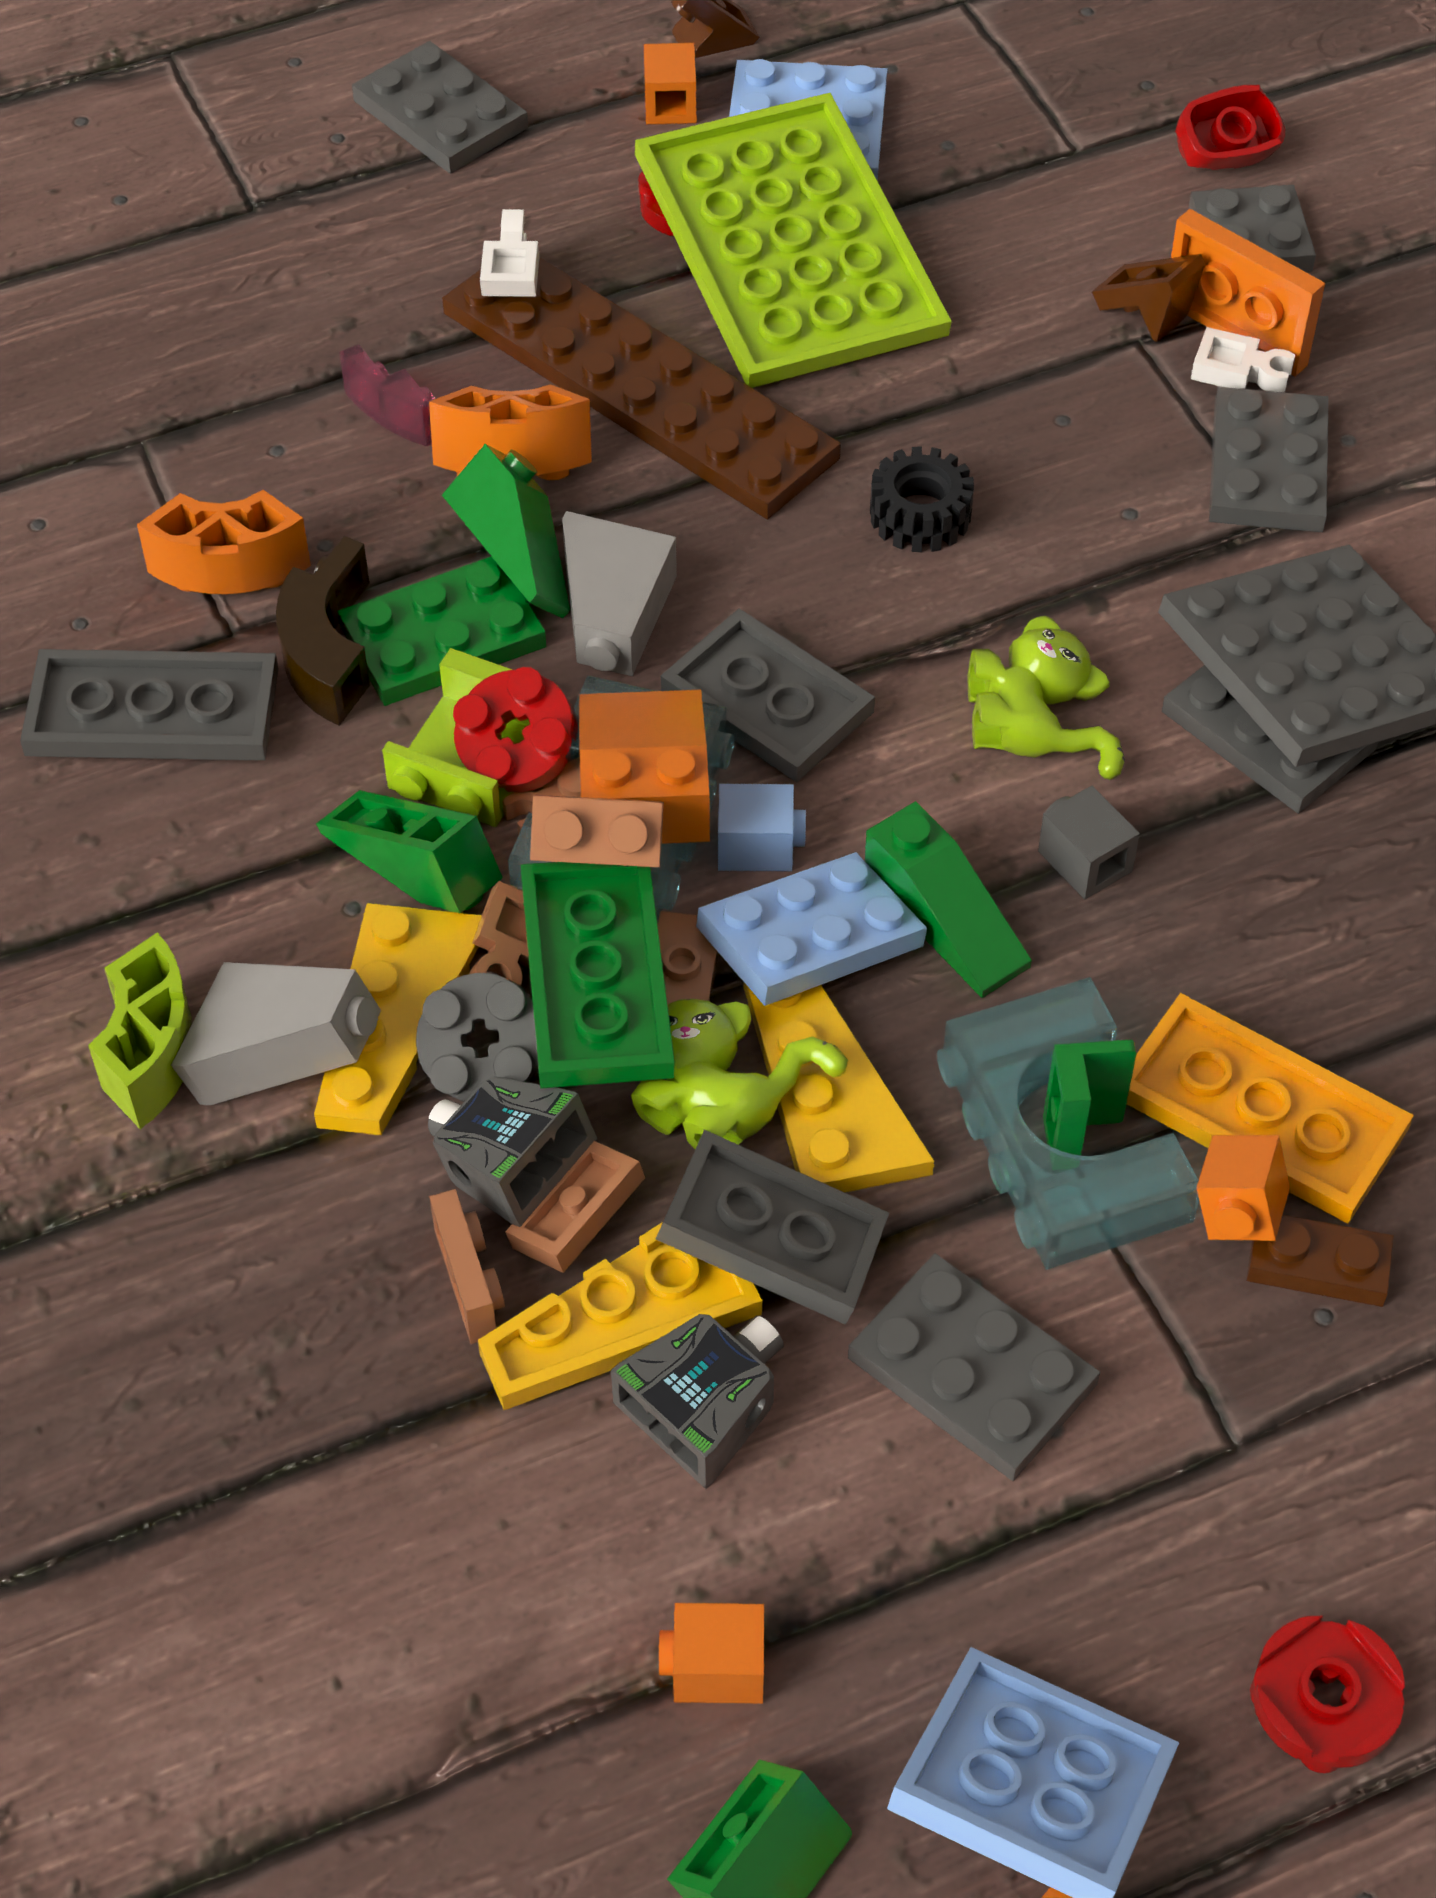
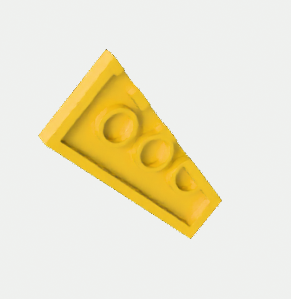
[743,982,934,1193]

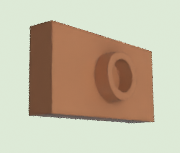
[658,911,719,1005]

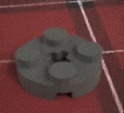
[416,973,538,1102]

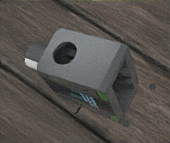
[428,1076,597,1227]
[611,1314,784,1489]

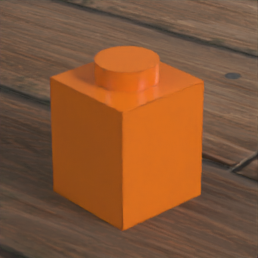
[644,43,697,125]
[1196,1135,1290,1241]
[659,1603,764,1704]

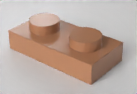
[530,795,664,867]
[505,1141,645,1273]
[429,1189,505,1344]

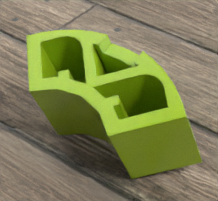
[88,932,193,1129]

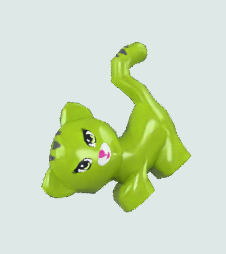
[967,616,1125,780]
[631,999,848,1149]

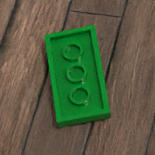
[521,862,675,1089]

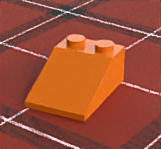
[579,689,710,844]

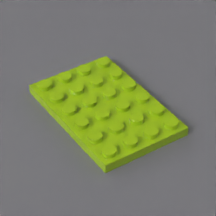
[635,93,952,388]

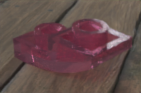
[339,344,434,446]

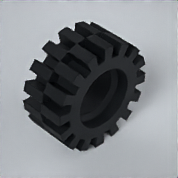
[870,446,974,553]

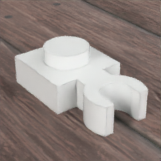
[1191,327,1295,393]

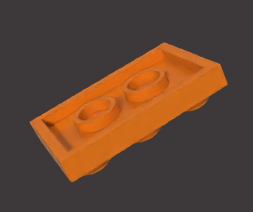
[1171,209,1325,377]

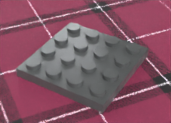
[1158,545,1436,767]

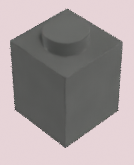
[1038,785,1140,900]

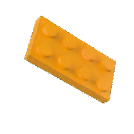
[1127,993,1414,1224]

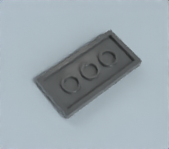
[20,649,279,761]

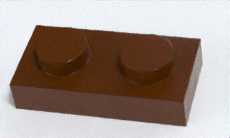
[1246,1215,1394,1307]

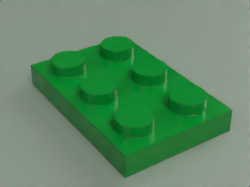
[337,556,547,706]

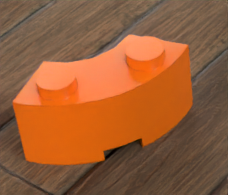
[429,384,592,480]
[137,490,311,594]

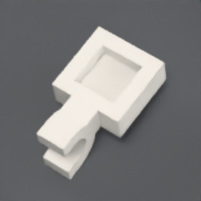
[480,209,539,297]

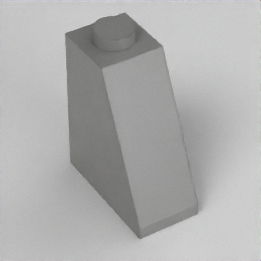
[562,511,677,676]
[171,962,381,1105]

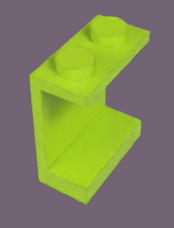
[382,648,558,827]

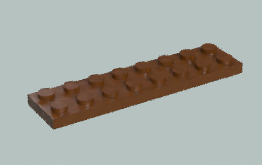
[442,257,841,520]

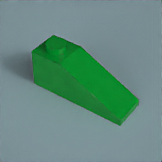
[442,444,570,619]
[316,790,503,913]
[865,801,1032,998]

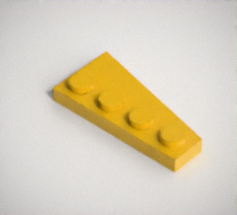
[314,903,482,1135]
[478,1222,762,1410]

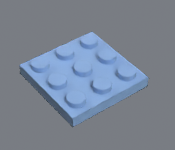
[729,59,887,181]
[887,1647,1179,1898]

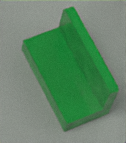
[1043,1040,1137,1173]
[667,1759,852,1898]

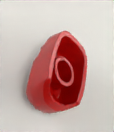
[1175,85,1286,170]

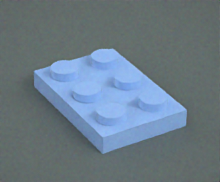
[696,852,927,1006]

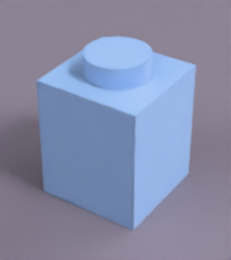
[718,784,806,871]

